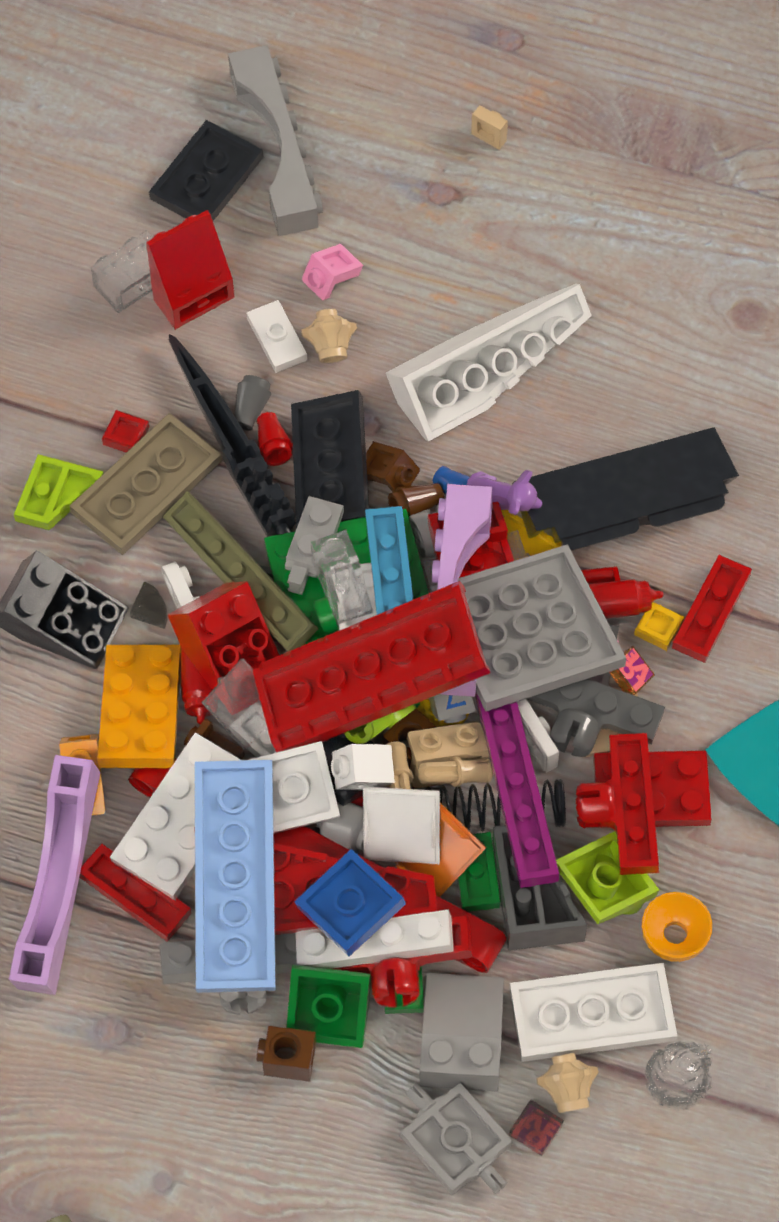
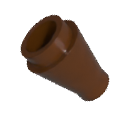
[388,483,444,517]

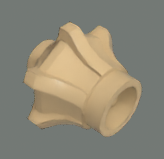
[301,309,357,363]
[536,1053,598,1113]

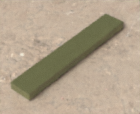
[163,491,319,651]

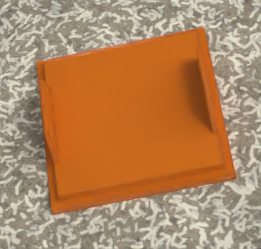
[393,803,487,897]

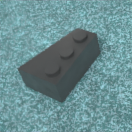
[492,825,587,951]

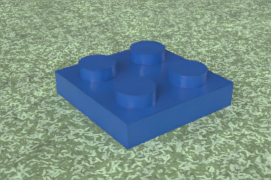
[294,849,406,957]

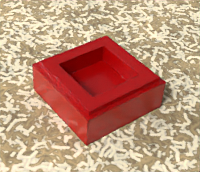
[102,410,149,453]

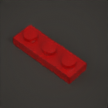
[672,555,752,663]
[79,843,192,942]

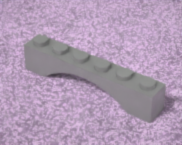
[228,45,323,236]

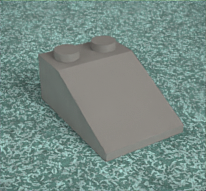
[419,973,504,1091]

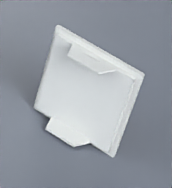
[363,787,440,864]

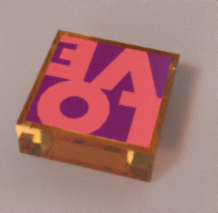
[609,646,655,695]

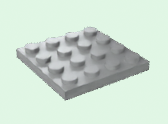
[430,544,626,711]

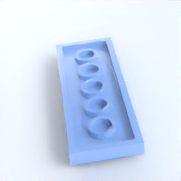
[195,760,276,993]

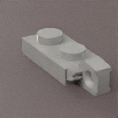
[285,496,344,595]

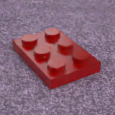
[593,751,712,828]

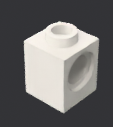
[331,744,395,790]

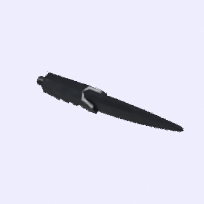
[168,334,296,537]

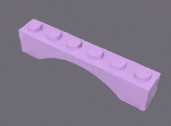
[430,484,492,697]
[9,755,100,995]

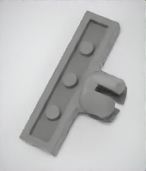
[159,933,297,1015]

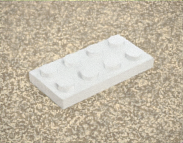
[110,733,242,900]
[509,962,677,1062]

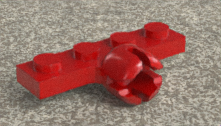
[575,733,659,875]
[333,915,472,1008]

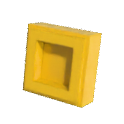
[634,602,684,651]

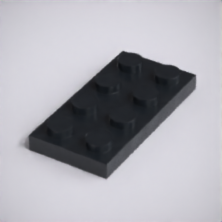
[291,390,369,529]

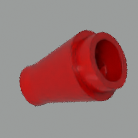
[256,412,293,466]

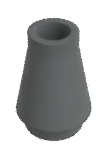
[234,375,271,431]

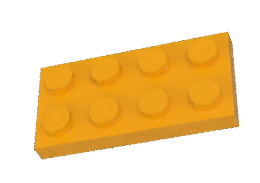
[97,645,181,768]

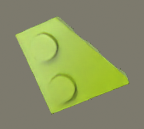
[14,454,104,530]

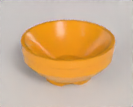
[641,892,712,962]

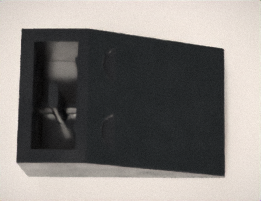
[0,550,129,669]

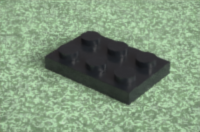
[149,120,264,221]

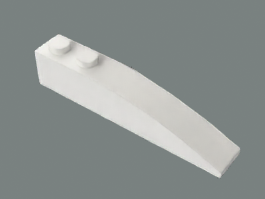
[385,283,592,441]

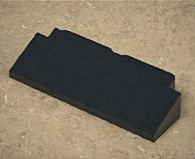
[512,427,739,551]

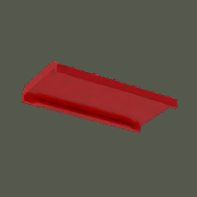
[252,581,491,753]

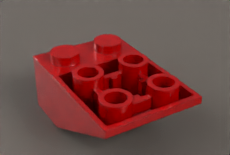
[146,210,235,330]
[167,581,279,715]

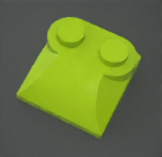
[556,831,659,925]

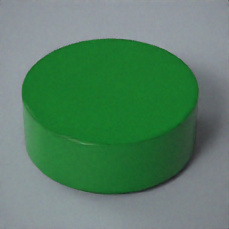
[313,596,339,635]

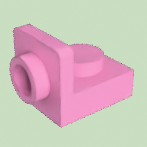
[302,244,363,300]

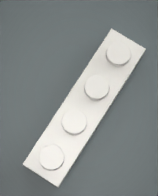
[296,910,454,969]

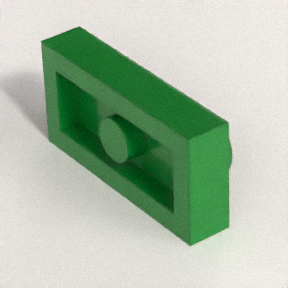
[458,832,500,912]

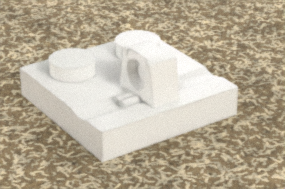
[249,741,341,834]

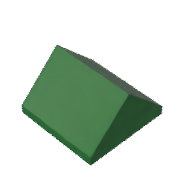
[286,964,371,1048]

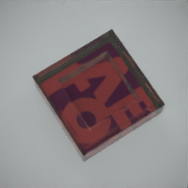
[509,1100,564,1156]

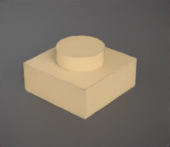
[471,105,508,150]

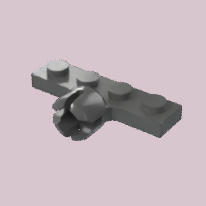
[526,679,665,757]

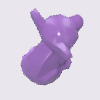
[467,470,542,515]

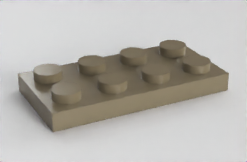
[69,413,222,555]

